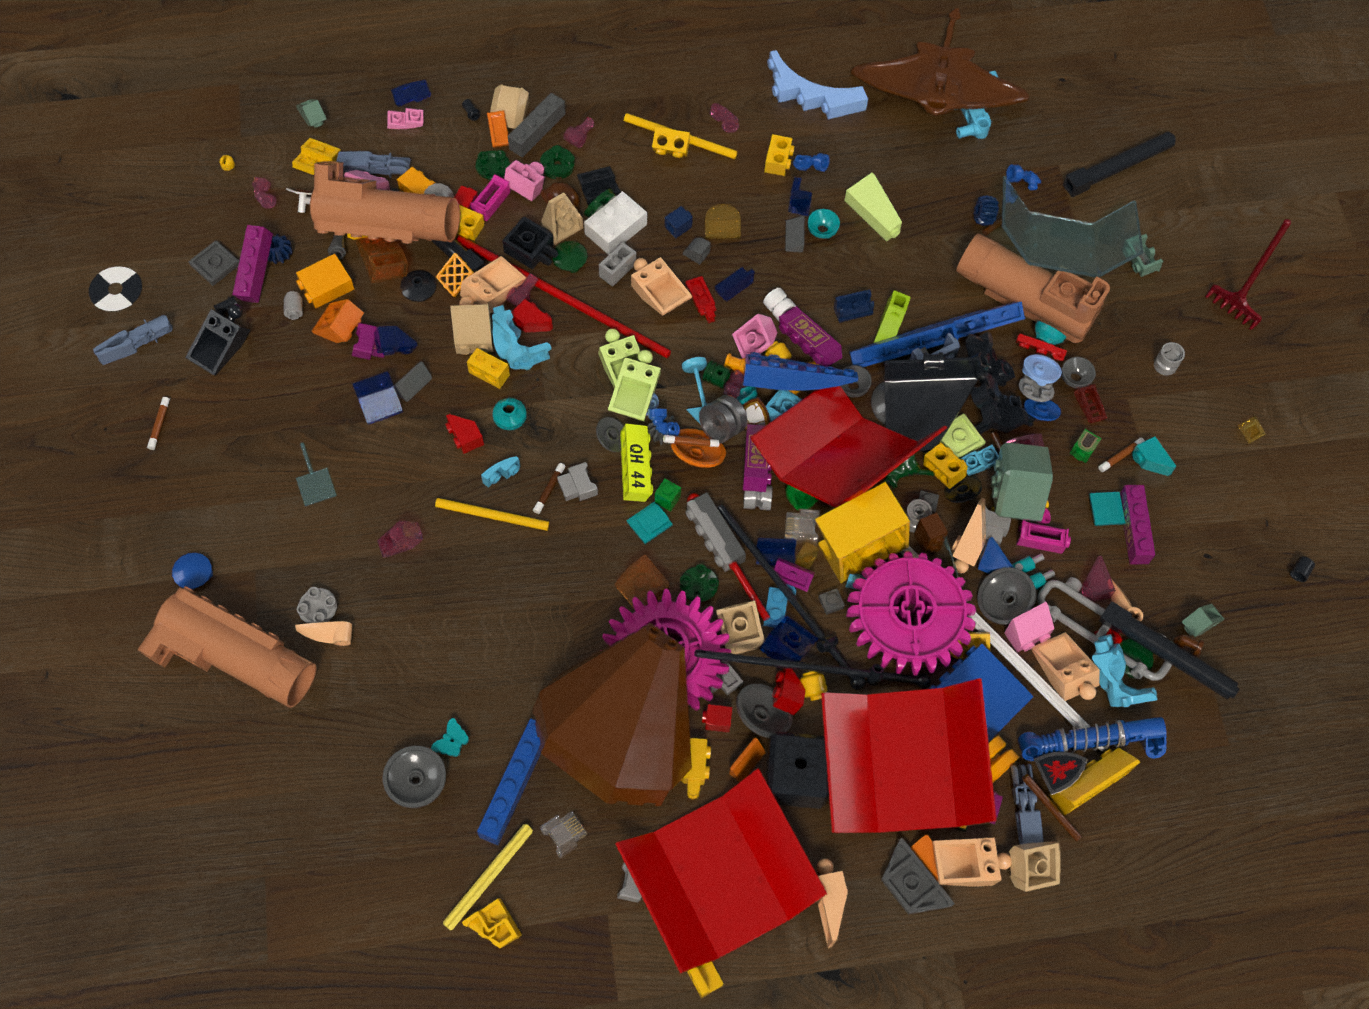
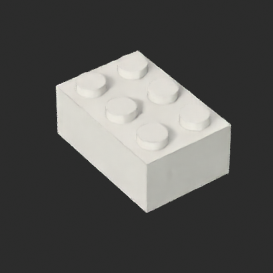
[584,191,647,255]

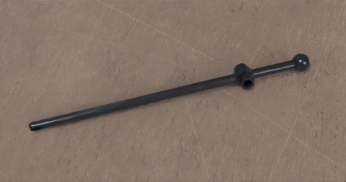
[717,504,866,691]
[694,649,931,689]

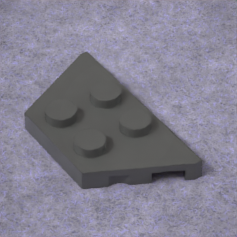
[881,838,955,915]

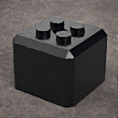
[765,731,829,809]

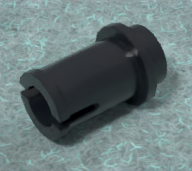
[462,99,480,121]
[213,296,237,313]

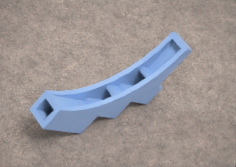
[767,50,868,119]

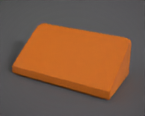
[729,738,765,782]
[910,834,938,882]

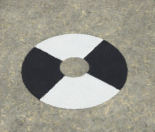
[89,267,142,311]

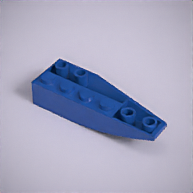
[743,352,858,391]

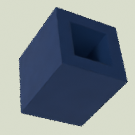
[665,206,693,238]

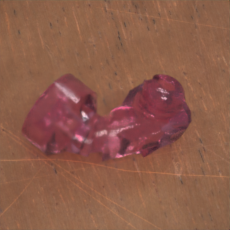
[710,103,739,133]
[252,177,276,209]
[723,370,744,398]

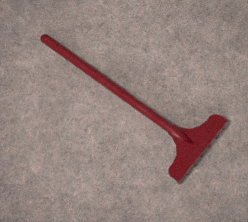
[1205,219,1291,330]

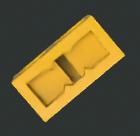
[652,127,691,158]
[764,134,795,176]
[457,205,484,241]
[467,348,510,389]
[923,443,968,489]

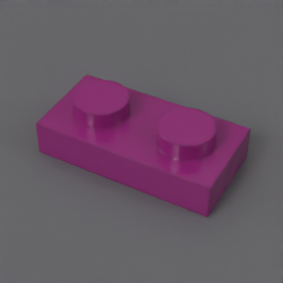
[774,558,815,592]

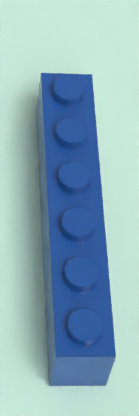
[477,718,541,846]

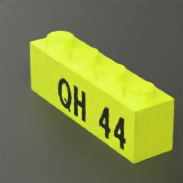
[620,424,653,502]

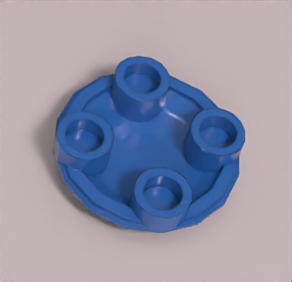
[172,553,213,590]

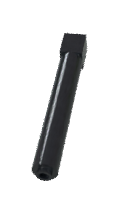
[1063,131,1176,198]
[391,188,485,277]
[1098,601,1240,699]

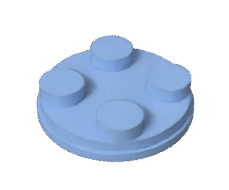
[1022,354,1062,386]

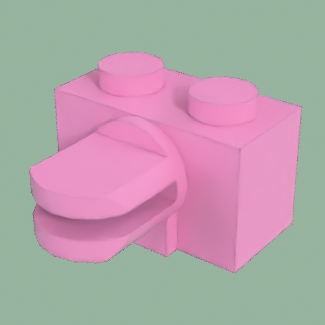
[504,160,545,201]

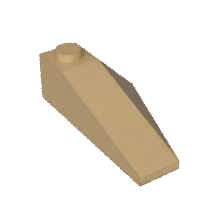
[542,193,583,245]

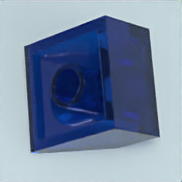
[352,371,403,425]
[760,615,819,671]

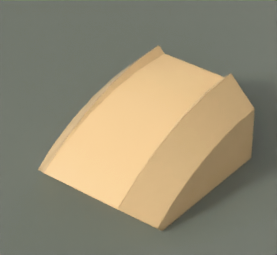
[490,84,530,129]
[716,600,765,654]
[1009,842,1061,892]

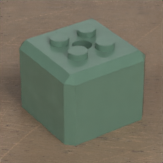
[991,443,1053,522]

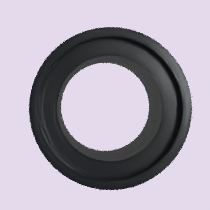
[1290,556,1315,582]

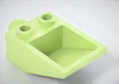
[598,329,650,389]
[608,350,661,421]

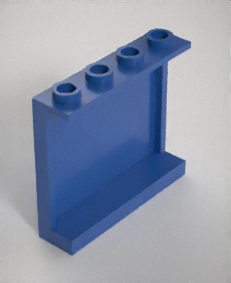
[929,644,1034,742]

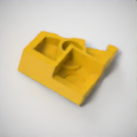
[462,898,522,948]

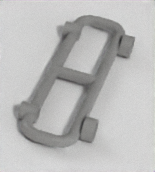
[1037,577,1172,681]

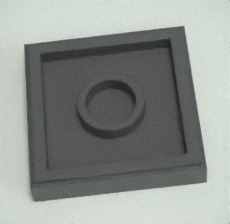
[188,240,239,286]

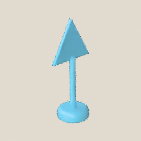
[681,357,707,424]

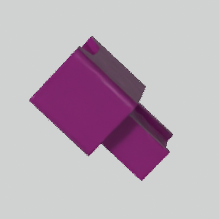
[352,323,388,360]

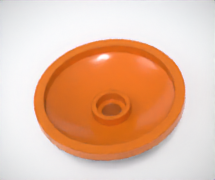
[670,429,726,468]

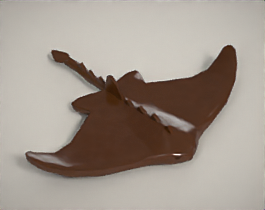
[851,8,1029,116]

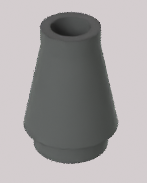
[328,235,346,260]

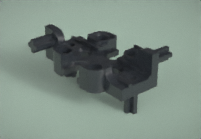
[966,332,1035,434]

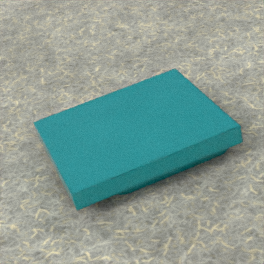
[1089,492,1126,526]
[627,502,673,544]

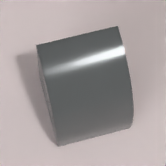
[683,238,711,264]

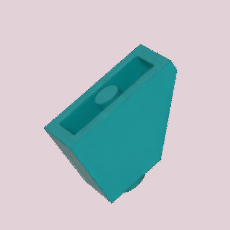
[1131,437,1177,476]

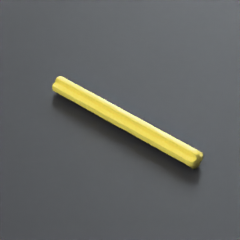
[443,824,533,930]

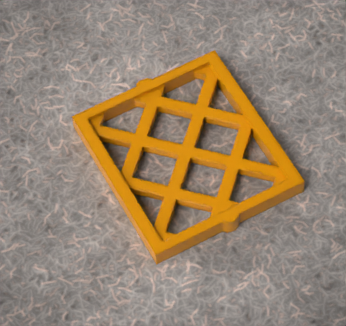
[436,253,474,297]

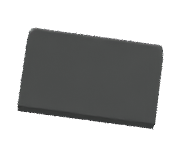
[785,216,804,252]
[395,362,432,402]

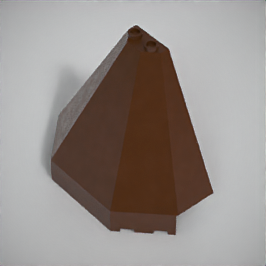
[532,623,692,806]

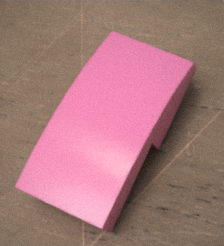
[387,108,423,129]

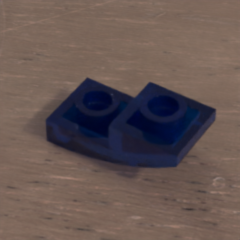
[391,80,431,107]

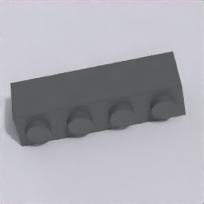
[508,93,565,158]

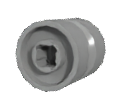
[1154,342,1185,376]
[744,485,772,510]
[905,499,932,533]

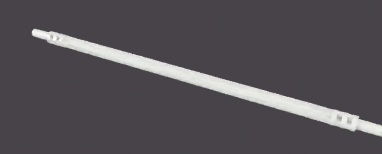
[900,546,1107,752]

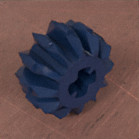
[973,195,999,226]
[267,234,293,265]

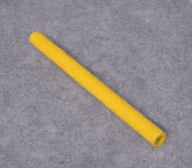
[435,498,550,531]

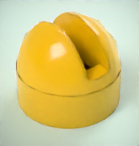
[220,155,235,171]

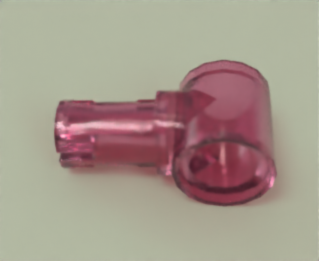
[563,118,594,148]
[506,273,538,307]

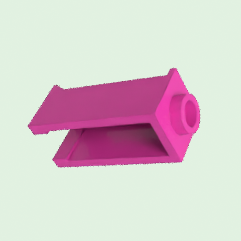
[471,174,510,222]
[1017,520,1071,554]

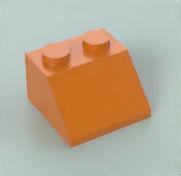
[312,299,364,343]

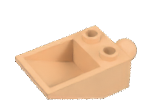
[459,256,526,314]
[631,257,692,316]
[952,498,986,573]
[1031,632,1100,701]
[933,838,1012,887]
[817,859,848,948]

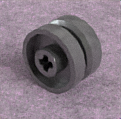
[699,395,747,443]

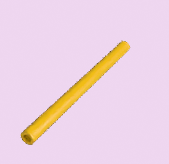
[624,113,738,159]

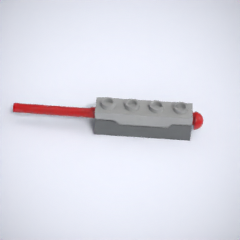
[685,493,770,621]

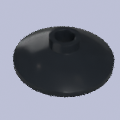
[400,270,437,302]
[944,477,982,503]

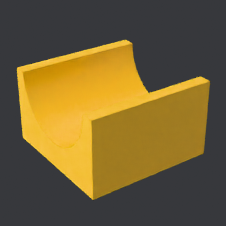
[815,482,910,583]

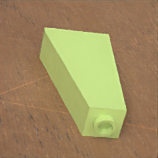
[844,173,902,241]

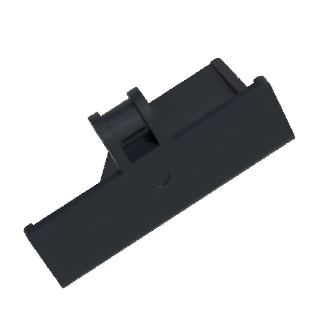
[884,352,981,452]

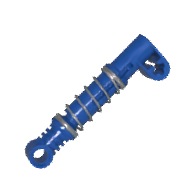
[1018,717,1166,761]

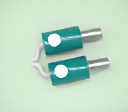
[1012,554,1055,589]

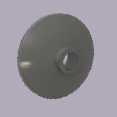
[596,417,624,452]

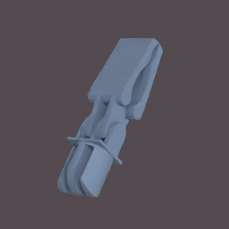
[336,151,411,178]
[93,315,173,365]
[1011,764,1043,844]

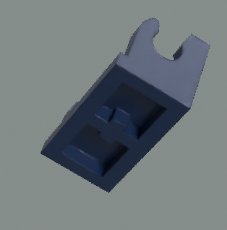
[834,289,874,323]

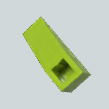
[874,290,911,343]

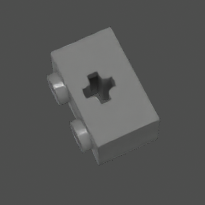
[599,242,636,286]

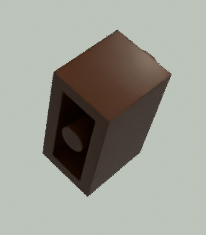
[914,513,948,554]

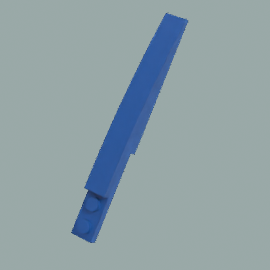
[849,302,1025,367]

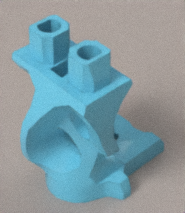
[492,305,551,370]
[1092,634,1157,707]

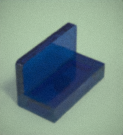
[788,177,813,216]
[715,267,755,302]
[756,538,796,566]

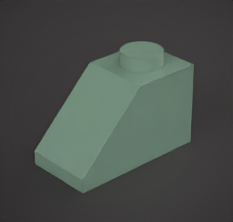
[296,99,326,128]
[1182,604,1224,637]

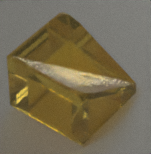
[1238,416,1266,443]
[795,542,819,570]

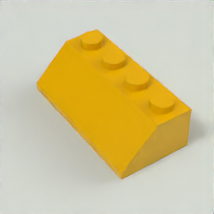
[1049,748,1140,816]

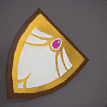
[742,397,771,430]

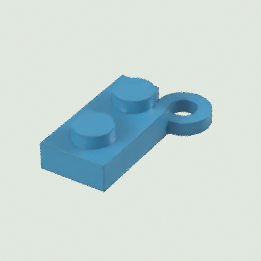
[763,584,796,629]

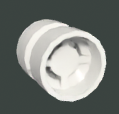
[763,288,796,321]

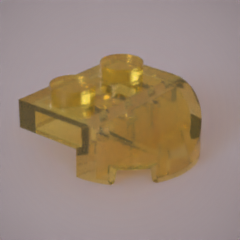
[705,204,741,239]

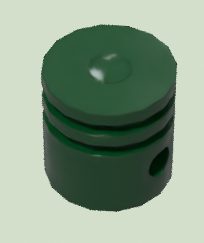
[702,360,732,389]

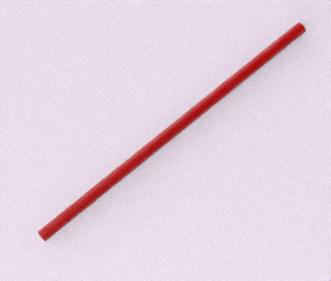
[456,235,671,359]

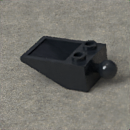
[185,304,250,376]

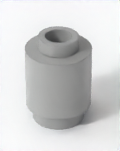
[284,291,303,320]

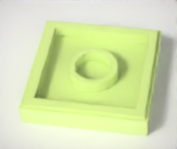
[940,414,986,459]

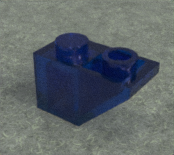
[374,326,417,355]

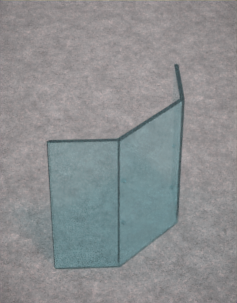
[1002,176,1144,278]

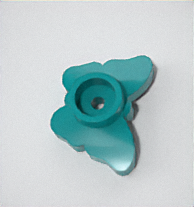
[431,718,469,757]

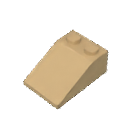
[451,304,493,355]

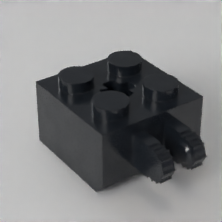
[502,216,559,270]

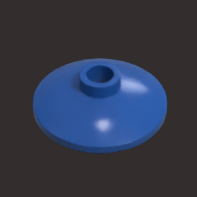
[1024,399,1061,421]

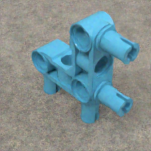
[955,71,999,139]

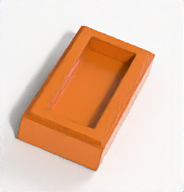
[487,110,509,148]

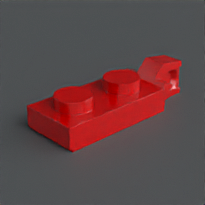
[685,276,716,324]
[1015,334,1067,361]

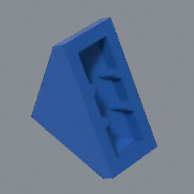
[978,537,1014,574]

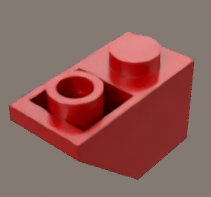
[511,299,553,333]
[445,414,484,454]
[772,668,806,715]

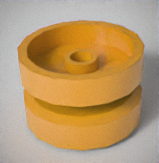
[989,735,1020,783]

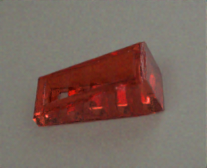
[1074,384,1107,424]

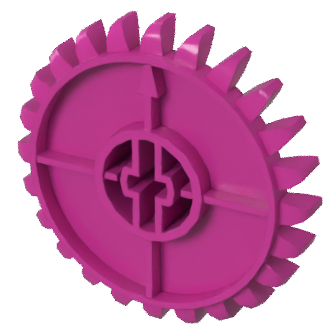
[846,551,976,676]
[600,589,731,711]

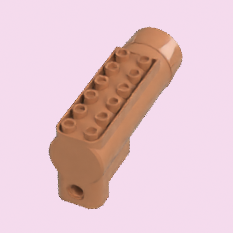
[310,161,460,243]
[956,233,1110,343]
[138,586,316,708]

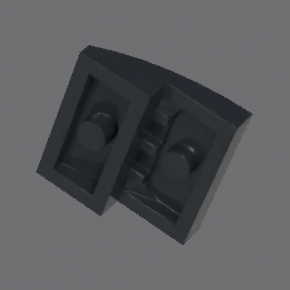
[577,166,621,206]

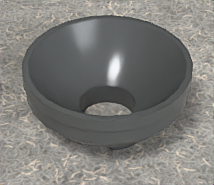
[1061,357,1096,389]
[841,365,872,397]

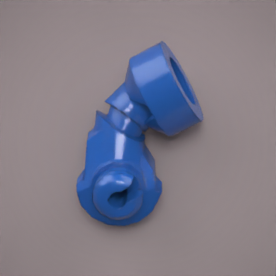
[793,153,829,172]
[1006,165,1041,190]
[648,409,680,436]

